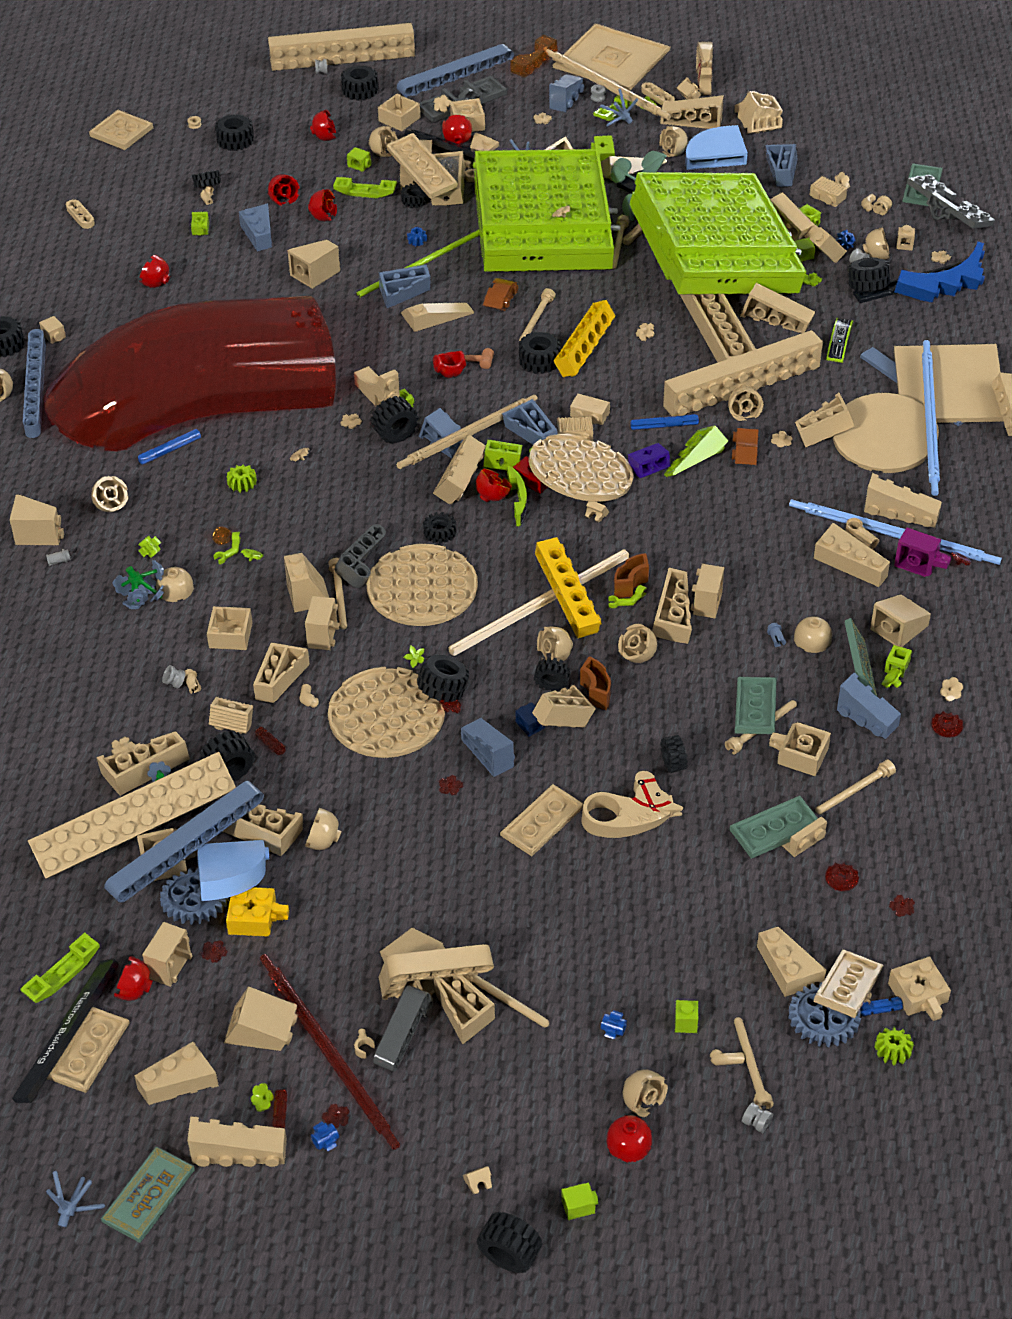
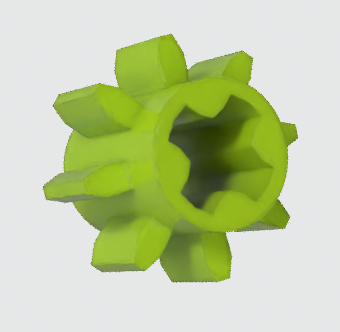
[139,535,161,558]

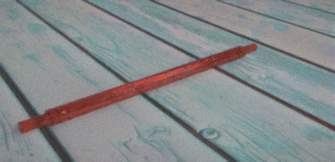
[260,954,400,1150]

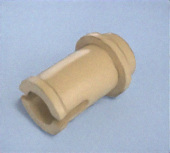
[184,669,201,694]

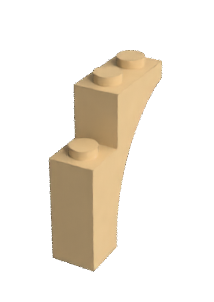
[354,366,400,406]

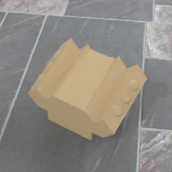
[735,91,783,134]

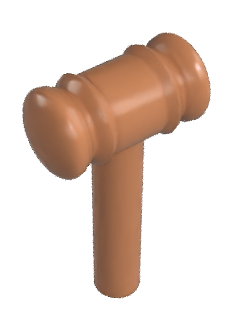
[465,348,494,369]

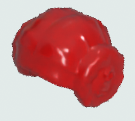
[433,350,466,378]

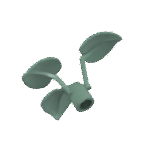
[611,151,667,221]

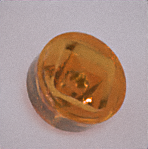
[212,527,232,545]

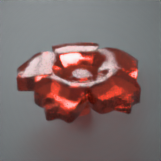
[950,552,971,566]
[439,699,461,714]
[439,775,463,796]
[889,895,915,917]
[201,940,228,963]
[322,1104,349,1128]

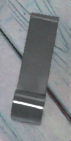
[335,524,386,588]
[373,985,433,1072]

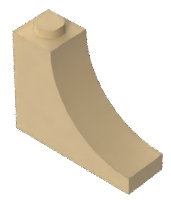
[804,225,847,263]

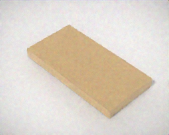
[500,784,583,856]
[813,949,883,1018]
[47,1007,130,1093]

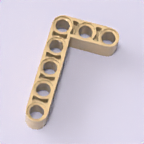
[379,945,494,1000]

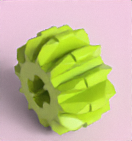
[226,464,257,493]
[875,1026,914,1066]

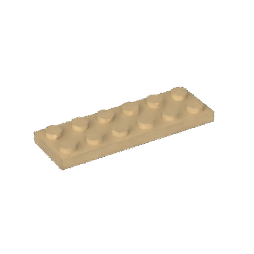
[386,133,458,199]

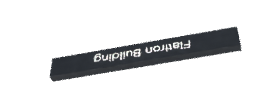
[12,959,119,1103]

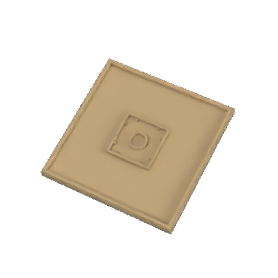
[553,24,670,91]
[894,344,1003,423]

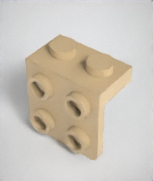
[782,817,827,857]

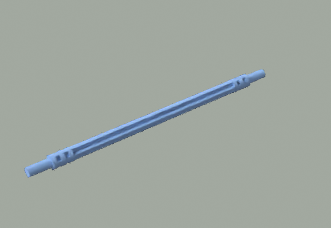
[922,340,940,496]
[789,499,1002,565]

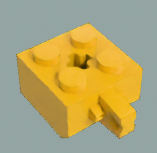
[226,887,289,936]

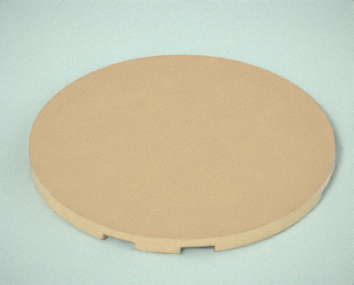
[833,393,939,473]
[529,434,633,502]
[367,544,478,626]
[328,667,445,758]

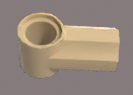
[845,518,879,550]

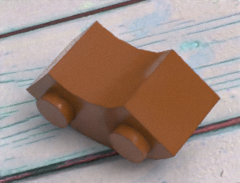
[483,278,518,311]
[732,428,758,465]
[614,553,649,598]
[580,656,611,710]

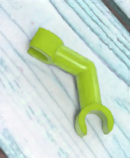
[214,532,241,564]
[608,585,647,608]

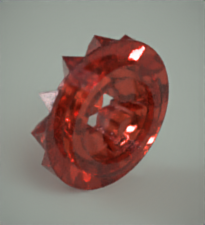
[931,711,963,737]
[825,862,859,891]

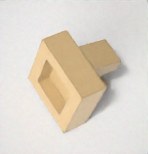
[585,501,609,522]
[463,1166,492,1194]

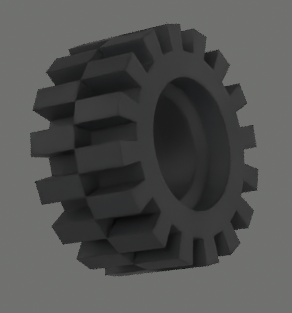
[192,170,221,188]
[401,183,429,208]
[423,512,456,544]
[534,657,571,692]
[660,735,688,773]

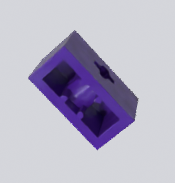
[628,443,670,478]

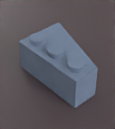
[549,74,584,112]
[766,144,797,187]
[239,203,272,251]
[379,265,430,308]
[502,399,558,445]
[419,408,463,458]
[837,673,901,739]
[461,718,515,777]

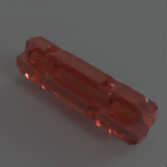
[255,726,286,755]
[272,1089,288,1129]

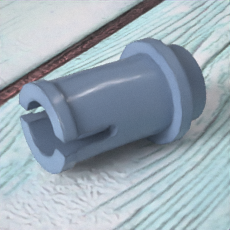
[767,623,786,647]

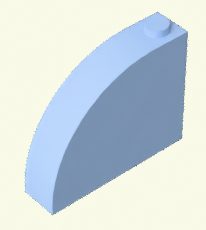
[685,125,747,170]
[197,840,269,901]

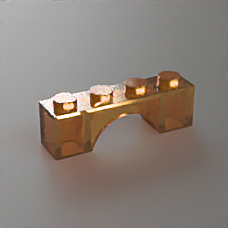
[511,35,558,77]

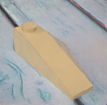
[401,303,474,332]

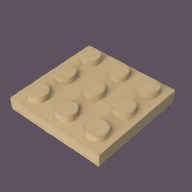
[89,110,153,150]

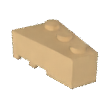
[253,643,310,703]
[757,927,826,997]
[434,975,495,1044]

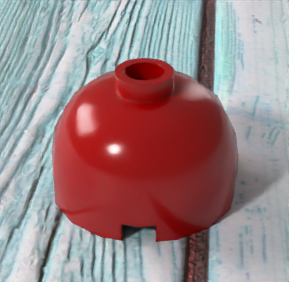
[310,109,336,141]
[442,115,472,145]
[268,174,299,206]
[308,189,337,221]
[139,255,170,288]
[475,468,512,502]
[114,956,153,1001]
[607,1115,652,1162]

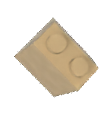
[288,240,340,288]
[10,495,64,545]
[284,553,329,612]
[870,595,931,647]
[380,928,445,995]
[224,986,298,1051]

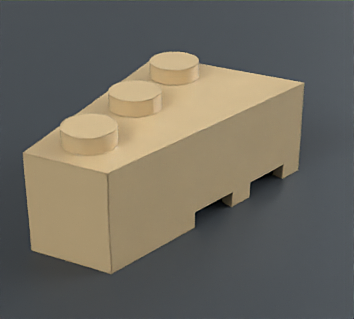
[770,192,814,241]
[795,393,854,447]
[532,685,595,728]
[134,1042,218,1105]

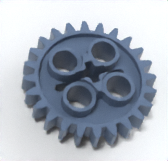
[160,868,229,925]
[788,982,861,1047]

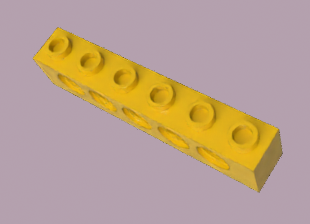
[554,300,615,377]
[535,537,601,639]

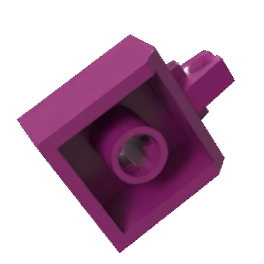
[894,528,951,577]

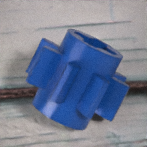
[407,227,427,246]
[836,230,855,250]
[601,1010,627,1039]
[311,1122,339,1151]

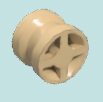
[873,196,892,215]

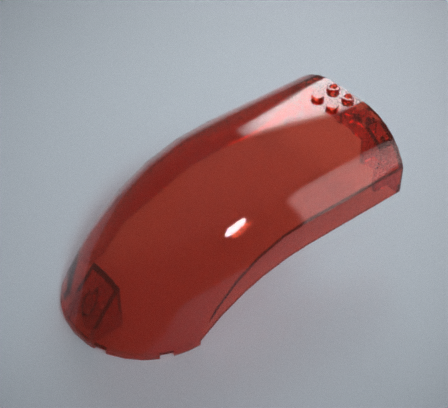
[44,296,336,451]

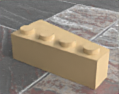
[660,95,724,129]
[740,283,815,333]
[433,434,486,504]
[864,473,942,528]
[814,523,890,587]
[652,568,692,644]
[220,797,303,856]
[188,1116,287,1167]

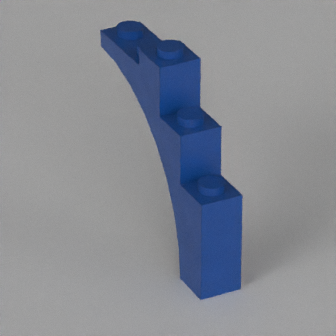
[894,242,985,302]

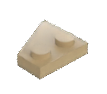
[470,133,499,151]

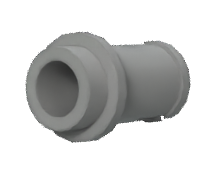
[46,549,71,566]

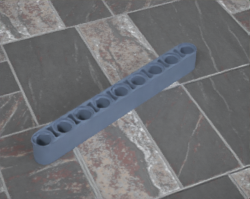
[397,44,514,98]
[23,329,46,438]
[105,781,264,903]

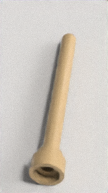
[612,215,629,269]
[519,288,555,341]
[328,558,347,629]
[725,700,797,755]
[815,759,896,814]
[462,973,549,1027]
[734,1017,774,1110]

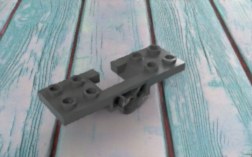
[420,76,507,122]
[907,175,995,229]

